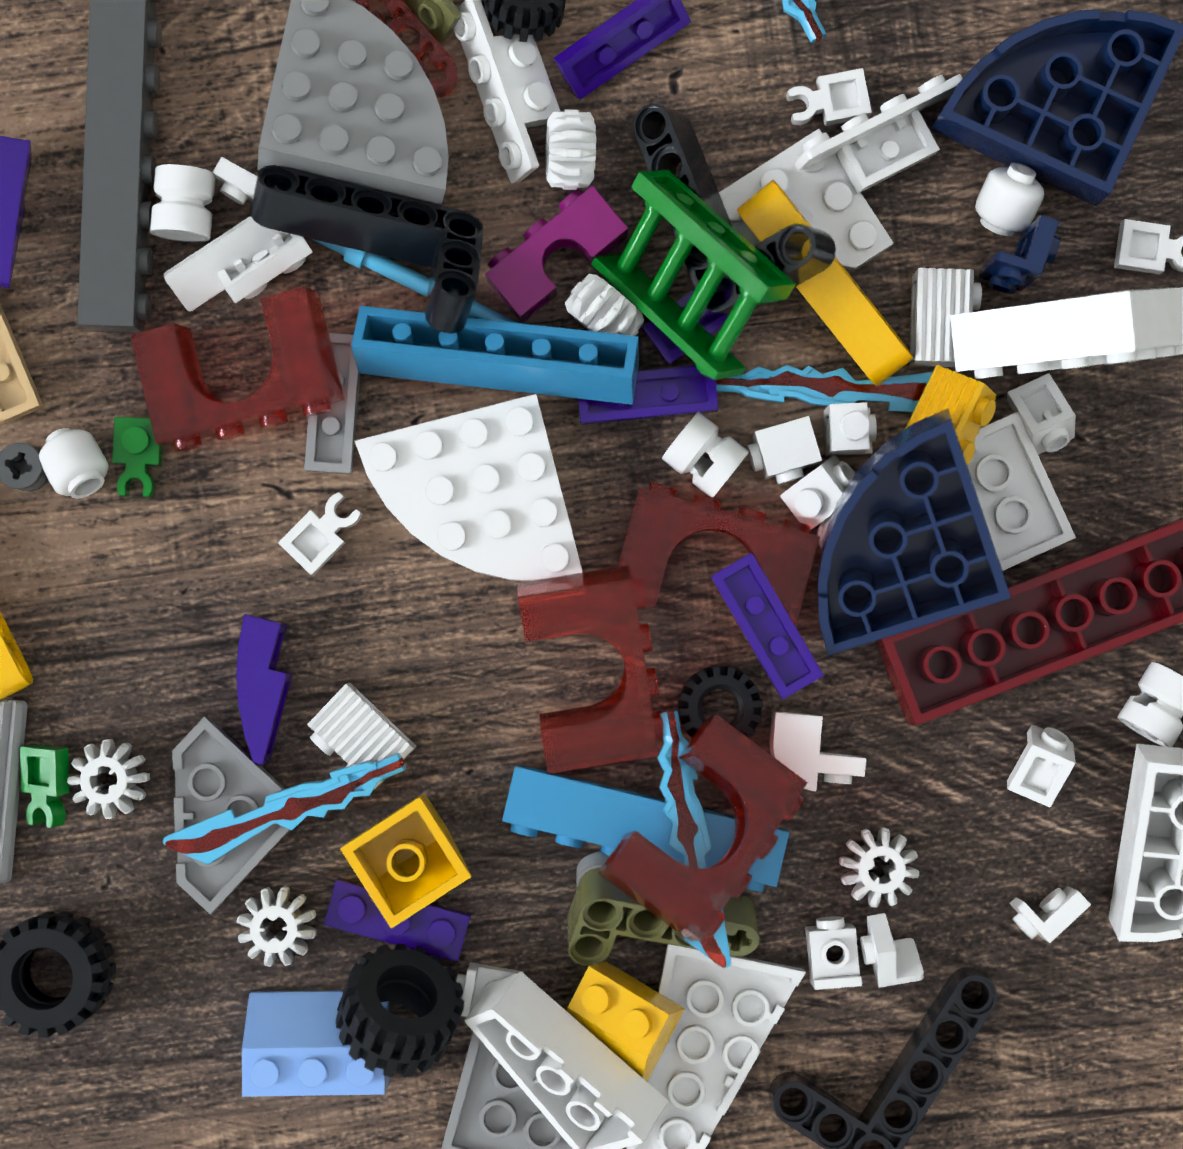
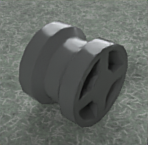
[0,443,48,492]

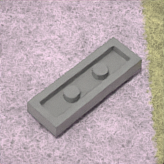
[304,332,360,475]

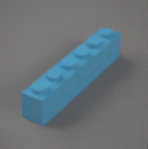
[351,306,639,405]
[502,764,789,892]

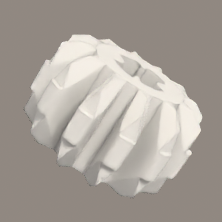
[545,109,597,190]
[565,274,644,336]
[67,739,150,819]
[839,827,919,908]
[237,886,317,967]

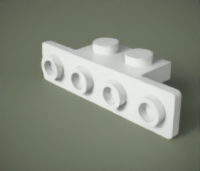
[454,0,560,183]
[794,74,963,194]
[163,216,313,311]

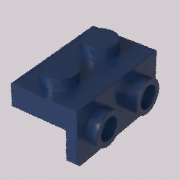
[979,215,1061,294]

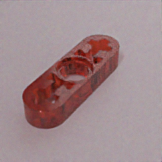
[356,0,458,98]

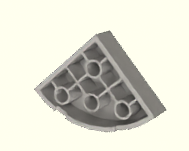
[257,0,449,205]

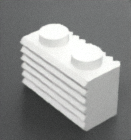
[909,267,982,367]
[307,683,417,789]

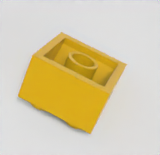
[340,793,472,929]
[567,961,685,1082]

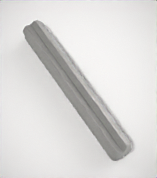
[0,699,28,883]

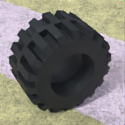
[0,911,116,1038]
[336,944,464,1077]

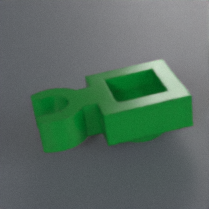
[112,417,164,498]
[20,744,69,828]

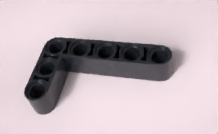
[633,103,836,315]
[250,165,484,333]
[769,967,997,1149]

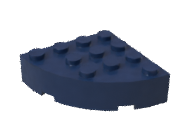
[930,9,1183,206]
[818,408,1011,656]

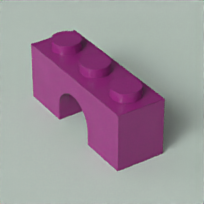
[485,185,628,324]

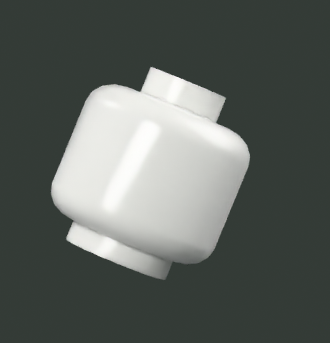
[975,163,1044,236]
[39,428,109,499]

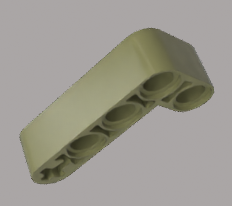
[567,868,760,966]

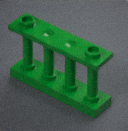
[591,170,796,380]

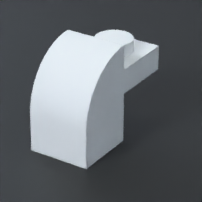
[769,711,866,791]

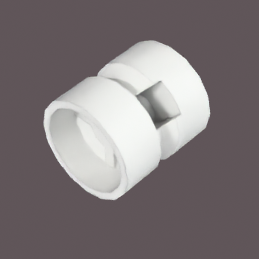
[149,164,216,242]
[661,412,750,498]
[1117,662,1183,747]

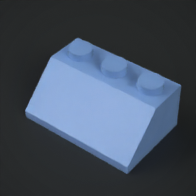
[242,990,390,1097]

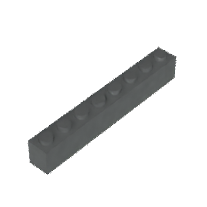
[77,0,163,333]

